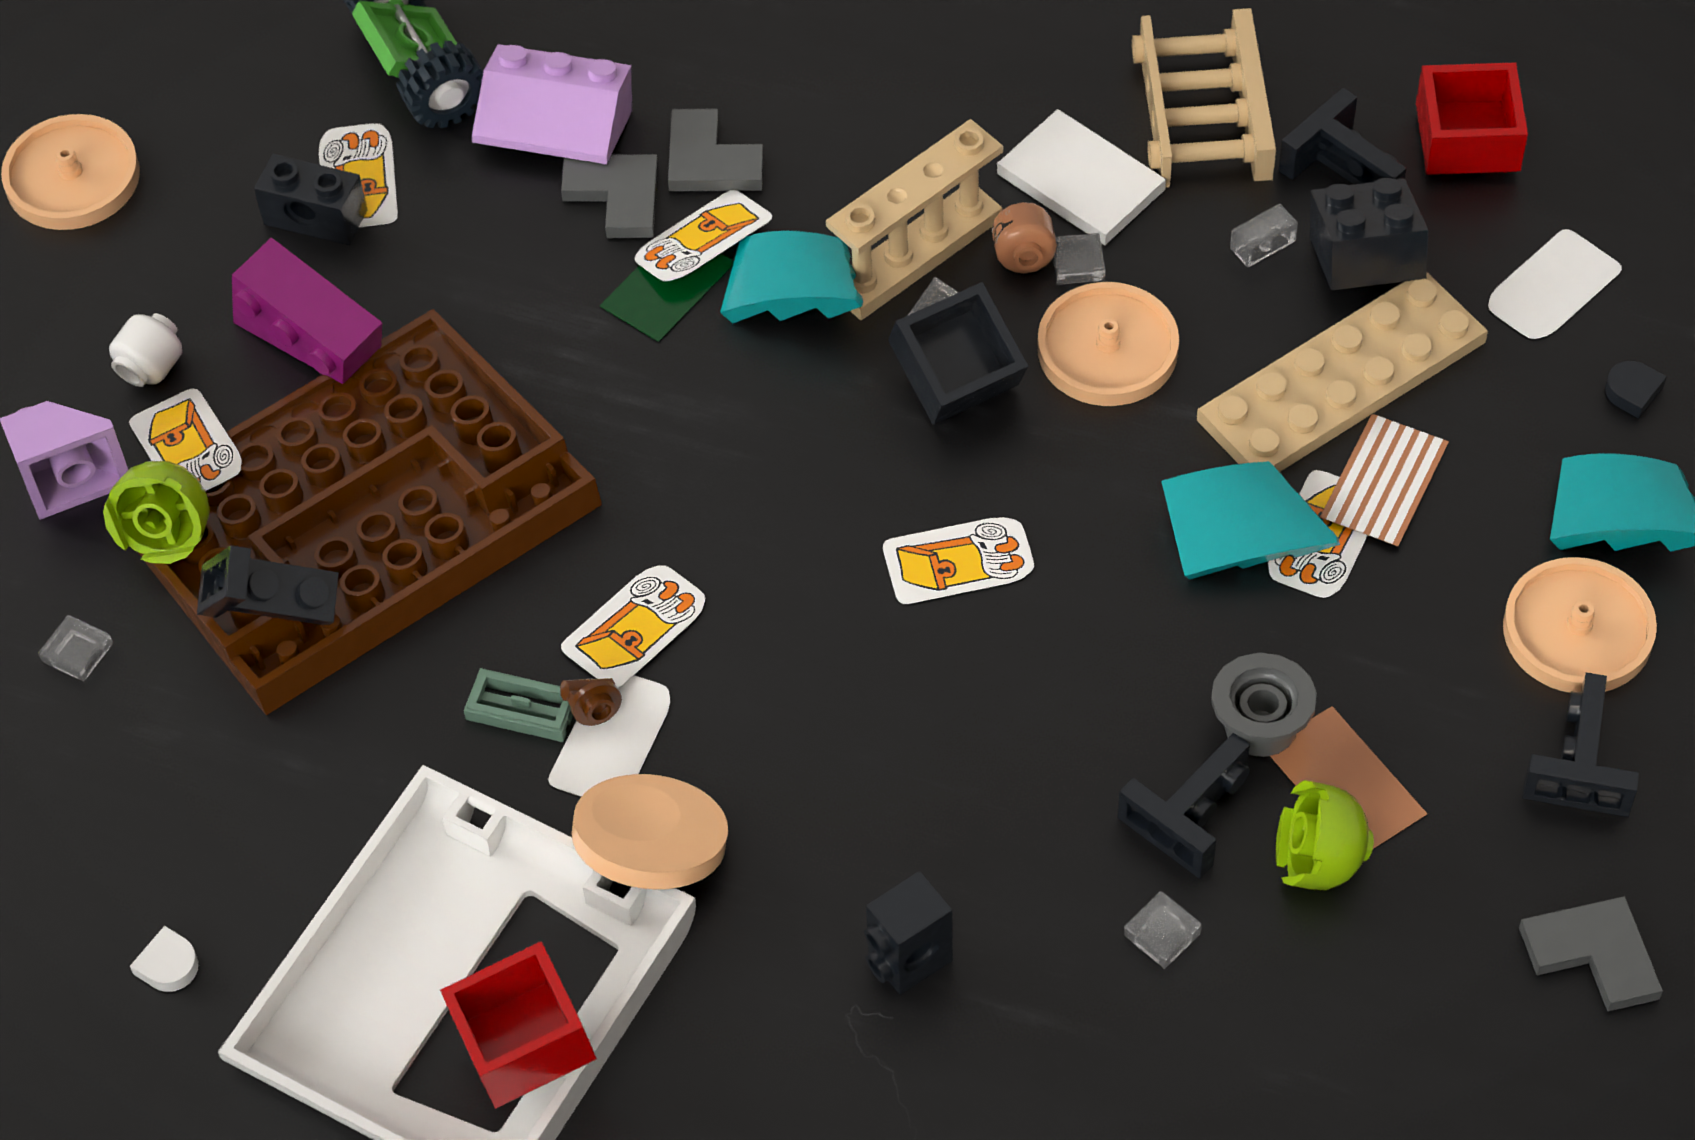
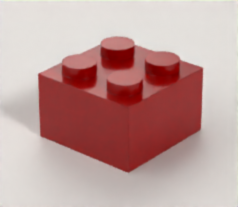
[1416,62,1528,175]
[440,941,597,1109]

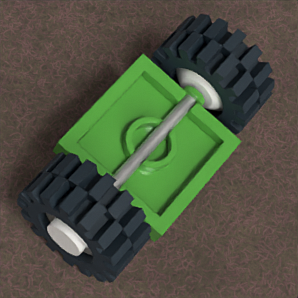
[344,0,483,128]

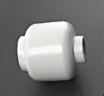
[109,313,182,387]

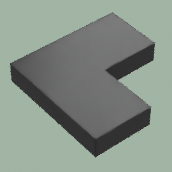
[668,109,764,191]
[561,155,658,238]
[1519,896,1663,1012]

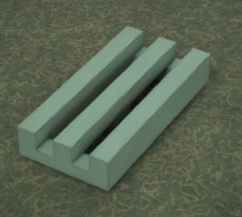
[464,668,573,742]

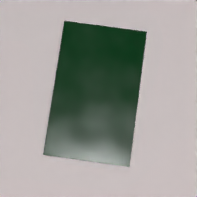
[599,253,734,342]

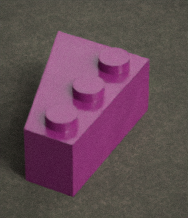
[232,237,382,384]

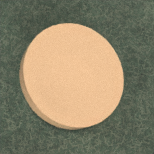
[1,114,140,230]
[1038,282,1179,406]
[1503,557,1657,693]
[572,774,728,889]

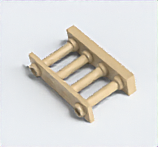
[1132,8,1276,187]
[826,119,1003,320]

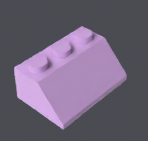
[472,44,632,164]

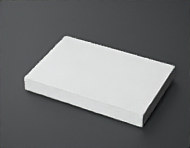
[997,109,1166,245]

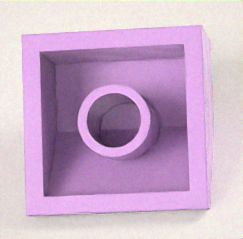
[0,401,128,520]

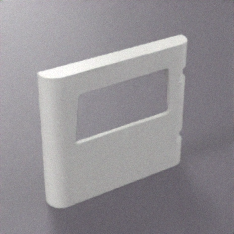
[218,765,696,1140]

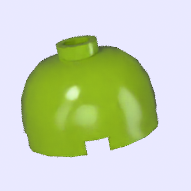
[103,461,210,564]
[1276,780,1374,890]

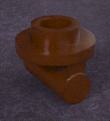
[560,678,622,726]

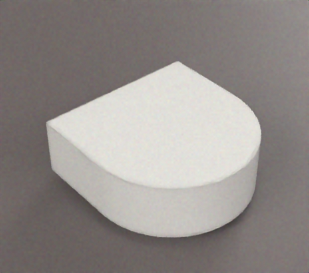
[130,926,198,992]

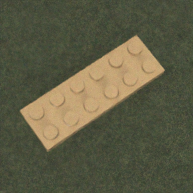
[1197,272,1488,472]

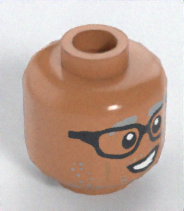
[992,202,1057,274]

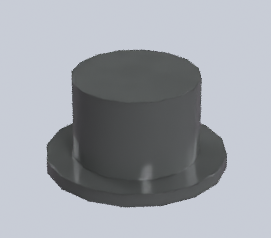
[1211,653,1317,757]

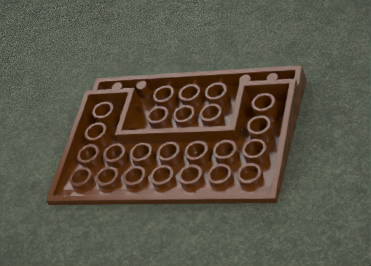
[103,309,602,715]

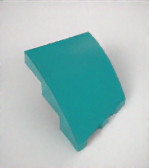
[720,231,864,323]
[1550,453,1695,552]
[1161,461,1340,579]

